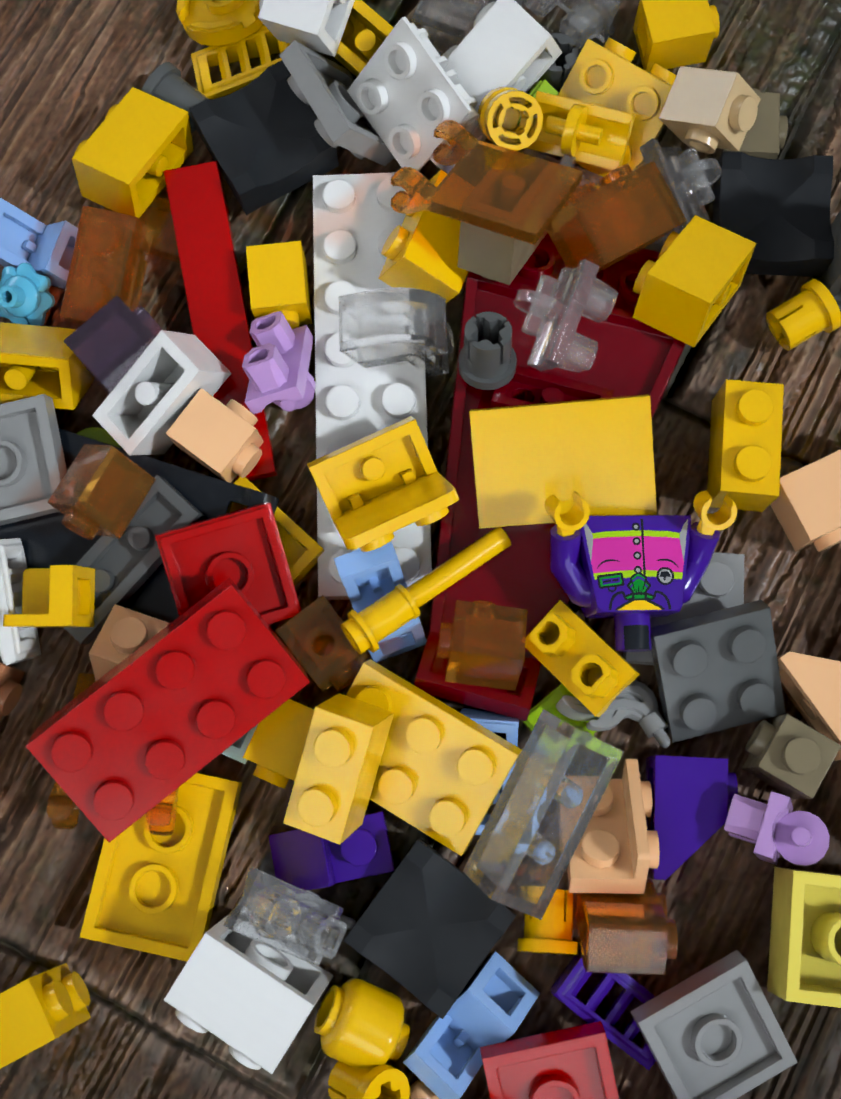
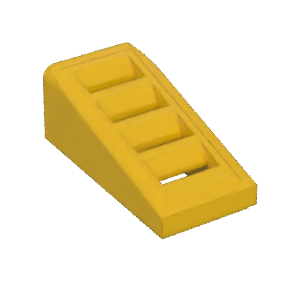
[191,25,290,100]

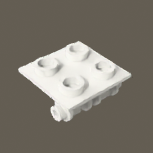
[347,16,480,179]

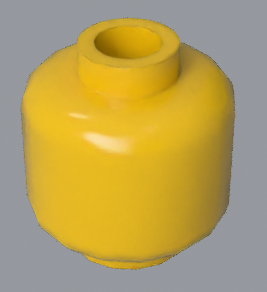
[314,978,410,1069]

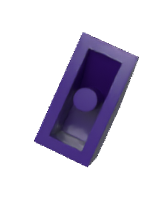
[646,755,738,880]

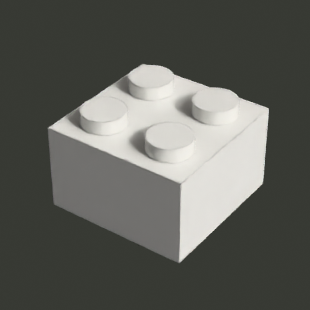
[164,910,333,1074]

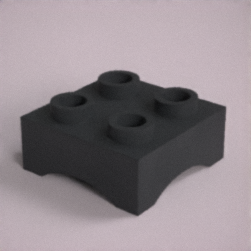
[189,60,339,215]
[713,151,834,277]
[343,838,517,1019]

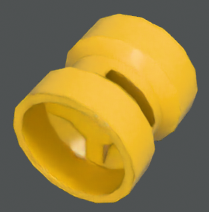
[477,87,543,151]

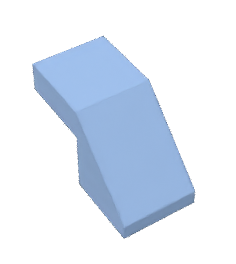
[0,198,111,296]
[334,541,427,663]
[403,951,540,1099]

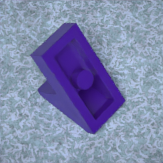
[268,811,395,895]

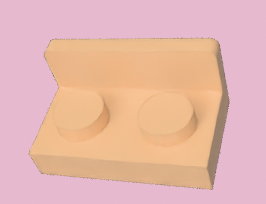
[561,759,660,894]

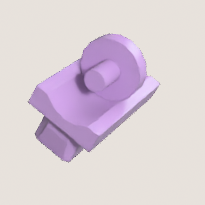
[242,311,315,414]
[724,791,830,866]

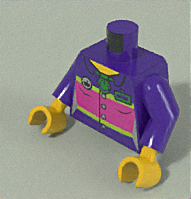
[544,490,738,652]

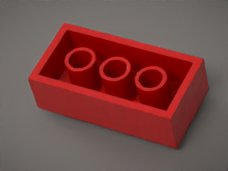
[25,577,310,842]

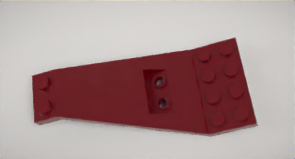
[414,226,686,721]

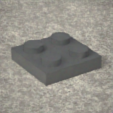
[651,600,786,743]

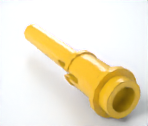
[340,527,511,655]

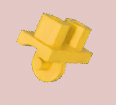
[527,91,636,172]
[521,600,640,717]

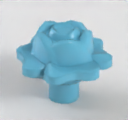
[0,263,55,326]

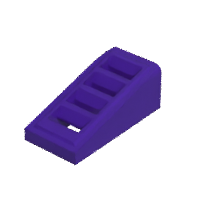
[550,941,656,1070]

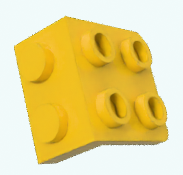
[558,37,677,188]
[307,416,459,552]

